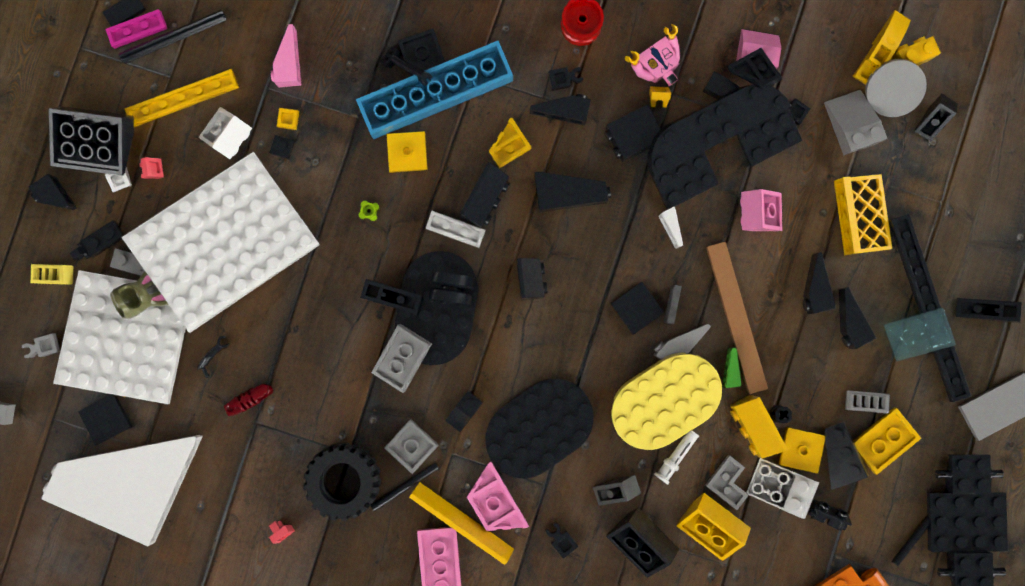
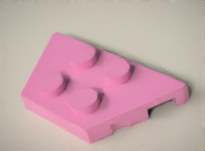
[467,461,529,531]

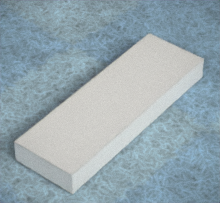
[425,211,486,248]

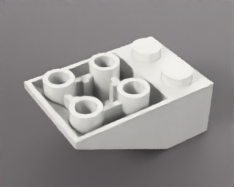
[746,458,819,519]

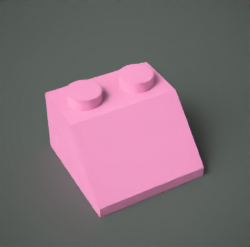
[736,29,781,69]
[740,189,782,231]

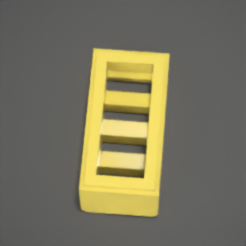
[30,264,73,285]

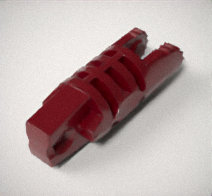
[224,384,274,416]

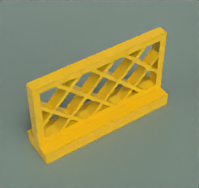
[834,174,892,255]

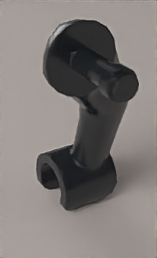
[197,336,230,378]

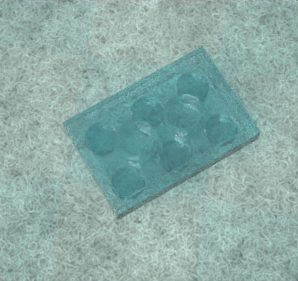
[883,307,956,362]

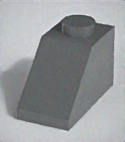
[593,475,641,505]

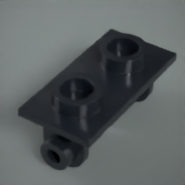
[808,499,852,531]

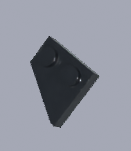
[728,48,781,90]

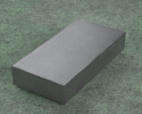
[664,285,682,324]

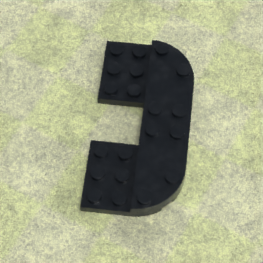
[647,84,802,210]

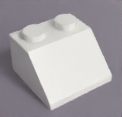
[198,107,252,159]

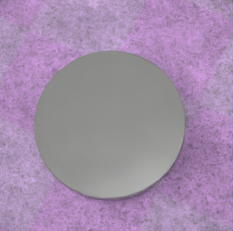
[865,59,927,117]

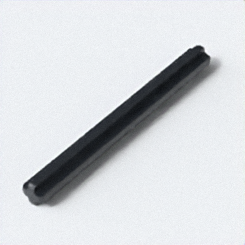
[119,10,226,64]

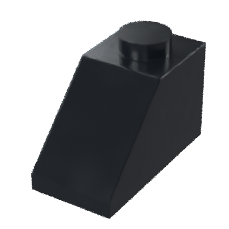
[915,93,958,141]
[29,174,77,210]
[445,390,484,432]

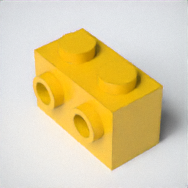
[891,36,941,66]

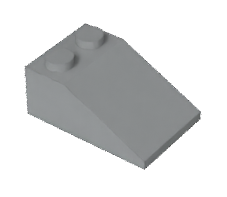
[824,90,888,156]

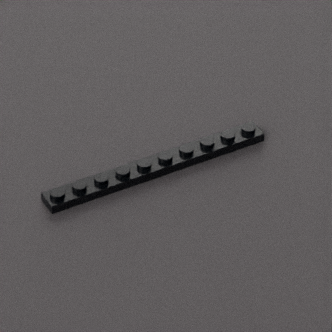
[888,214,971,402]

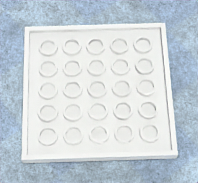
[53,270,186,404]

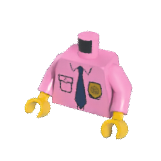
[625,24,680,86]

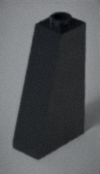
[534,172,611,213]

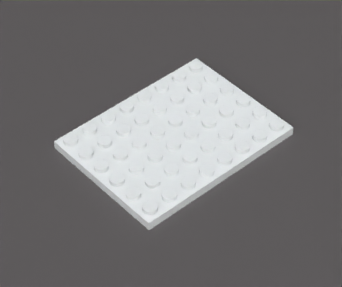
[122,152,320,333]

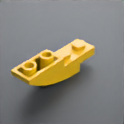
[853,10,911,85]

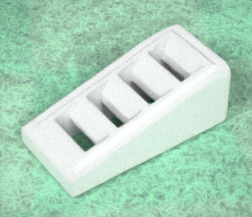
[659,207,683,249]

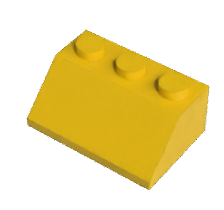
[730,395,788,458]
[676,493,751,561]

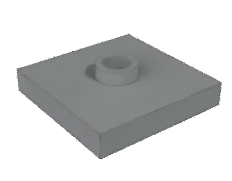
[384,419,439,474]

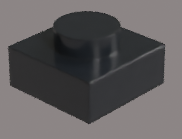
[269,135,295,160]

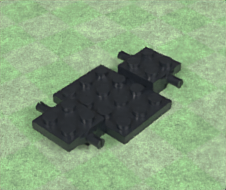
[927,454,1008,586]

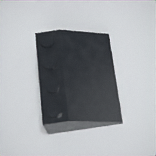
[49,106,134,176]

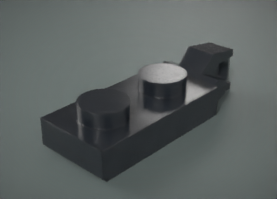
[70,220,124,261]

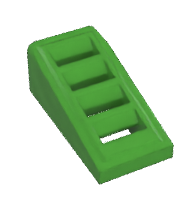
[722,348,741,388]

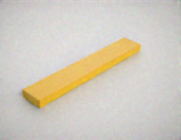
[125,69,239,127]
[409,482,514,565]

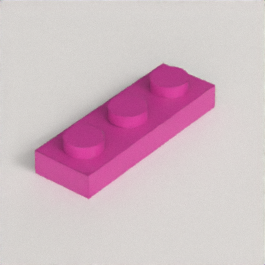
[105,9,168,49]

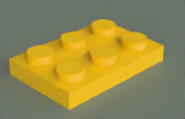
[853,408,921,475]

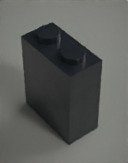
[604,104,661,162]

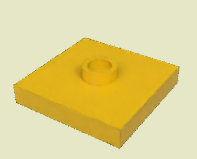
[387,131,428,173]
[778,427,826,474]

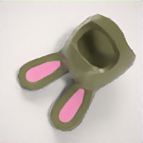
[110,271,169,319]

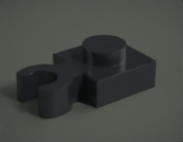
[548,67,583,91]
[545,522,578,559]

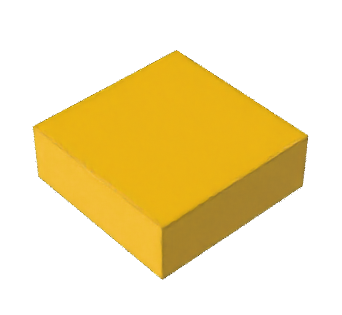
[277,108,299,130]

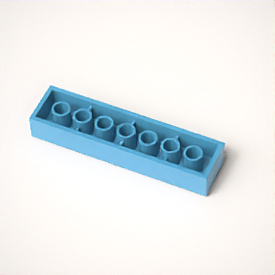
[356,41,513,139]

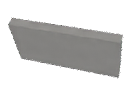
[958,371,1025,441]

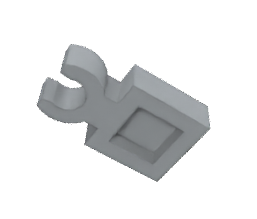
[22,333,60,358]

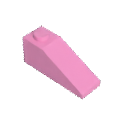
[271,24,301,88]

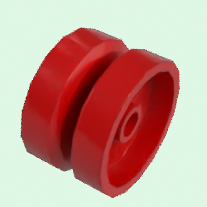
[561,0,604,46]

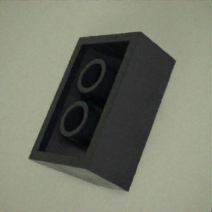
[460,162,510,228]
[606,508,679,578]

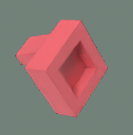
[139,157,164,179]
[269,521,295,544]

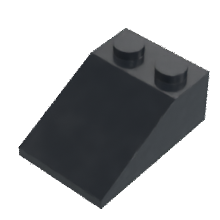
[517,258,548,301]

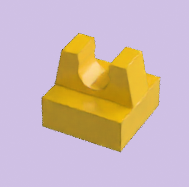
[649,86,671,108]

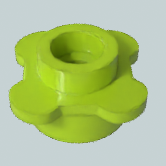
[359,201,379,221]

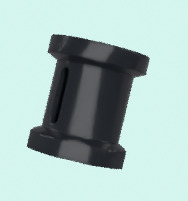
[770,405,792,424]

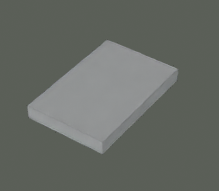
[371,324,432,393]

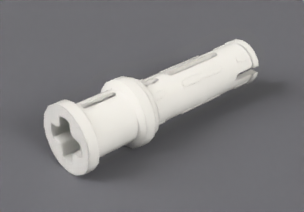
[654,430,699,485]

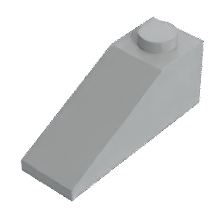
[654,324,711,360]

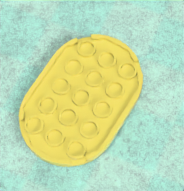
[611,353,722,450]

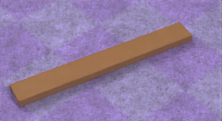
[706,242,768,394]

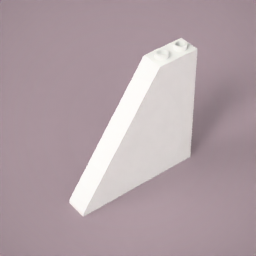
[41,435,203,546]

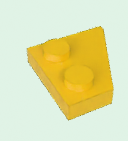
[489,118,531,169]

